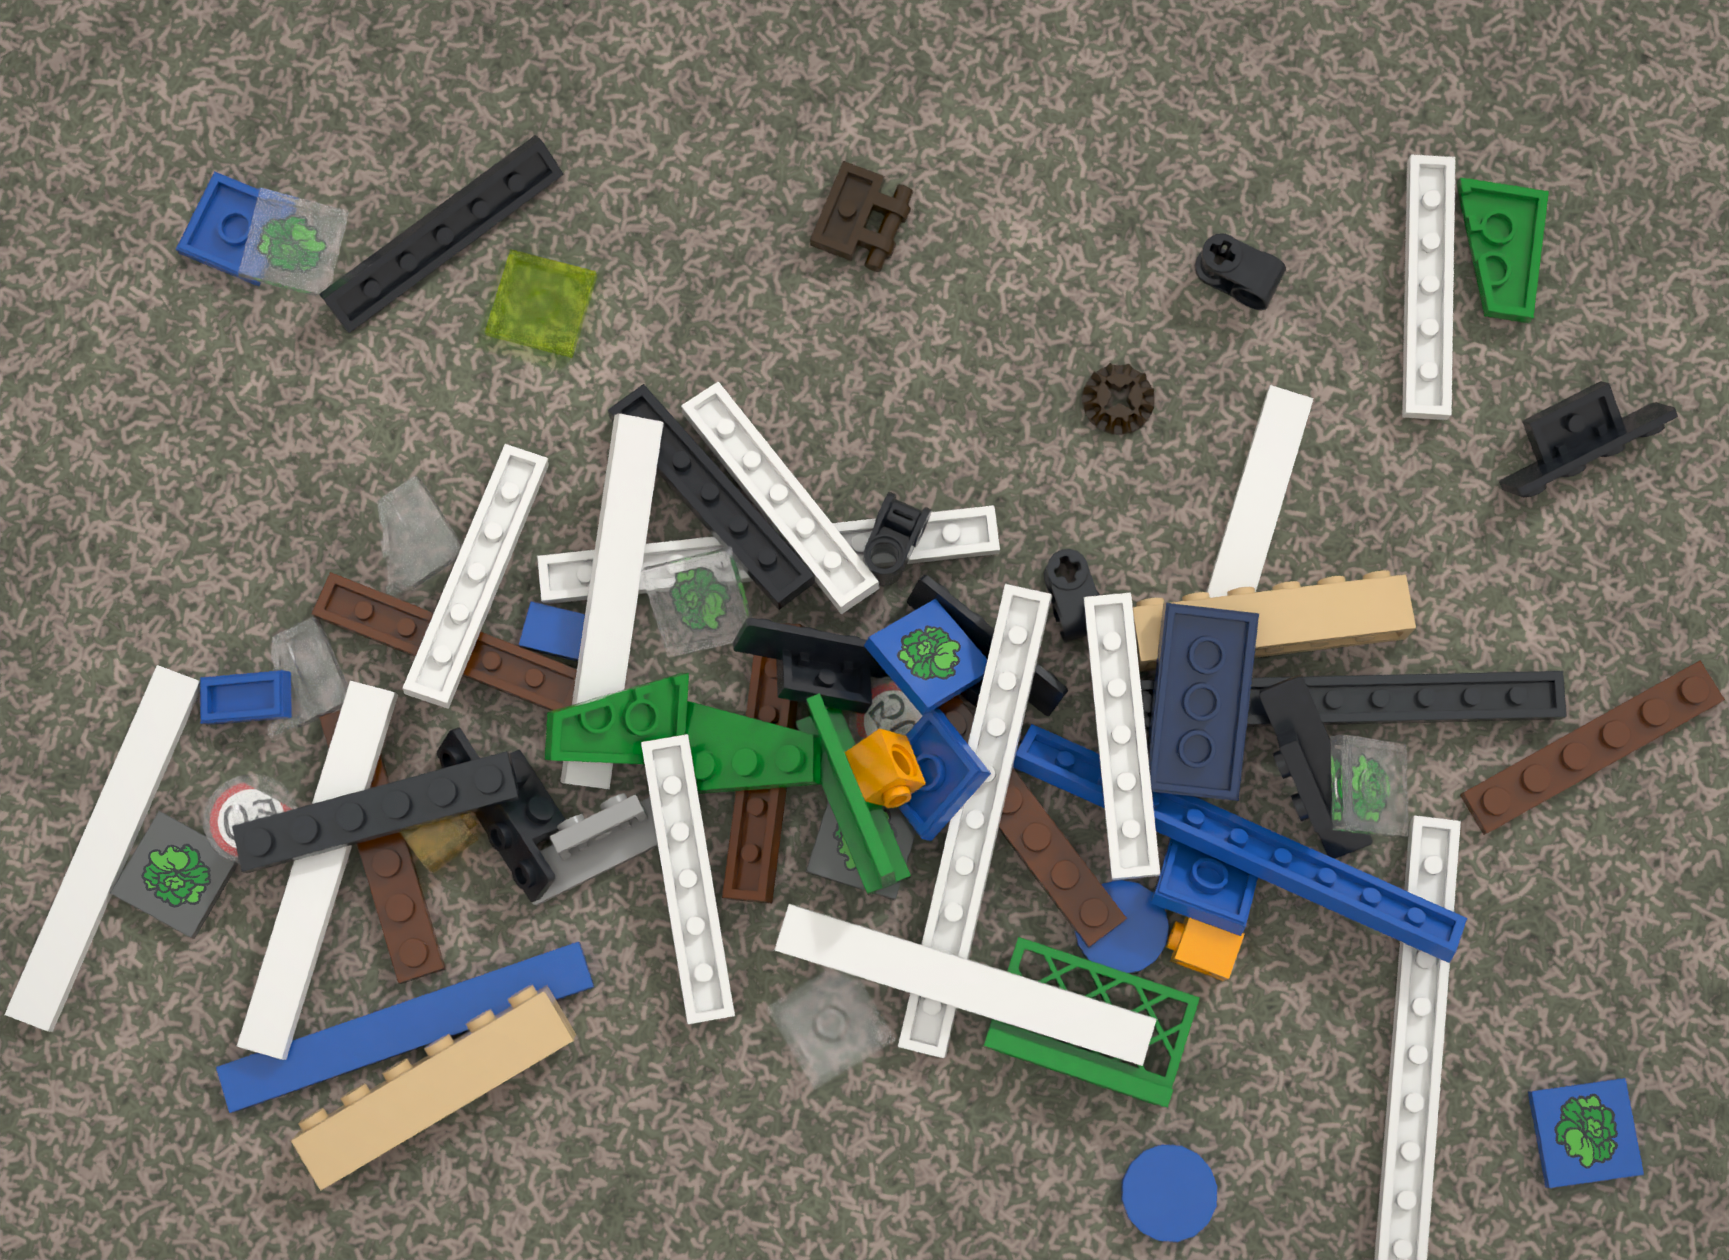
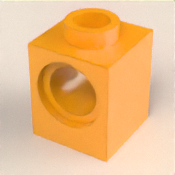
[845,728,926,808]
[1166,916,1244,981]

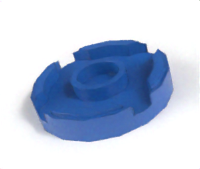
[1074,880,1169,974]
[1121,1144,1217,1242]

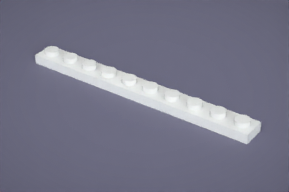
[537,505,1000,604]
[898,584,1052,1058]
[1374,816,1461,1260]

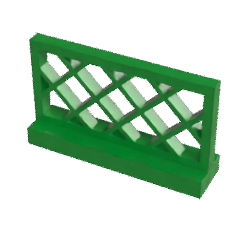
[796,693,911,895]
[982,937,1200,1108]

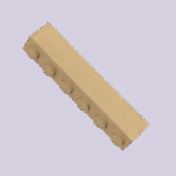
[1133,570,1416,672]
[291,984,576,1191]

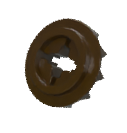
[1082,363,1155,435]

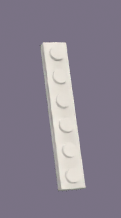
[1402,155,1455,420]
[681,382,879,614]
[403,444,549,709]
[1084,593,1160,880]
[641,734,735,1024]

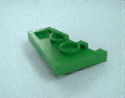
[1456,177,1549,323]
[545,673,689,764]
[685,701,821,794]

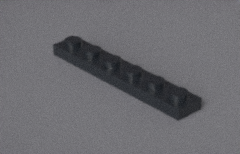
[319,135,564,333]
[608,384,815,610]
[232,751,521,873]

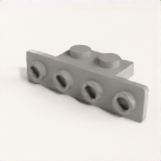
[531,793,658,906]

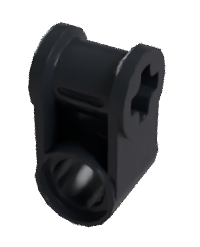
[1194,233,1286,310]
[863,491,932,586]
[1044,549,1100,643]

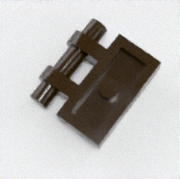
[810,161,913,272]

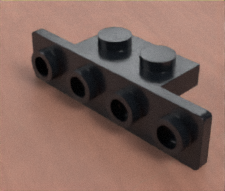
[1499,381,1678,498]
[907,575,1068,716]
[733,618,893,714]
[1259,675,1372,859]
[437,727,566,902]

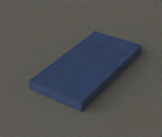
[1147,603,1259,801]

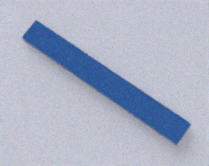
[216,941,595,1113]

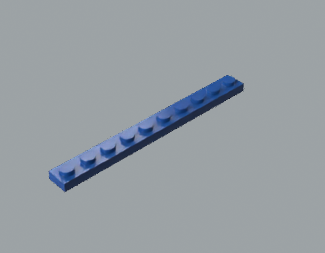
[1013,724,1467,963]

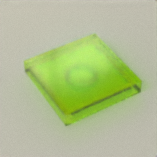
[485,249,598,358]

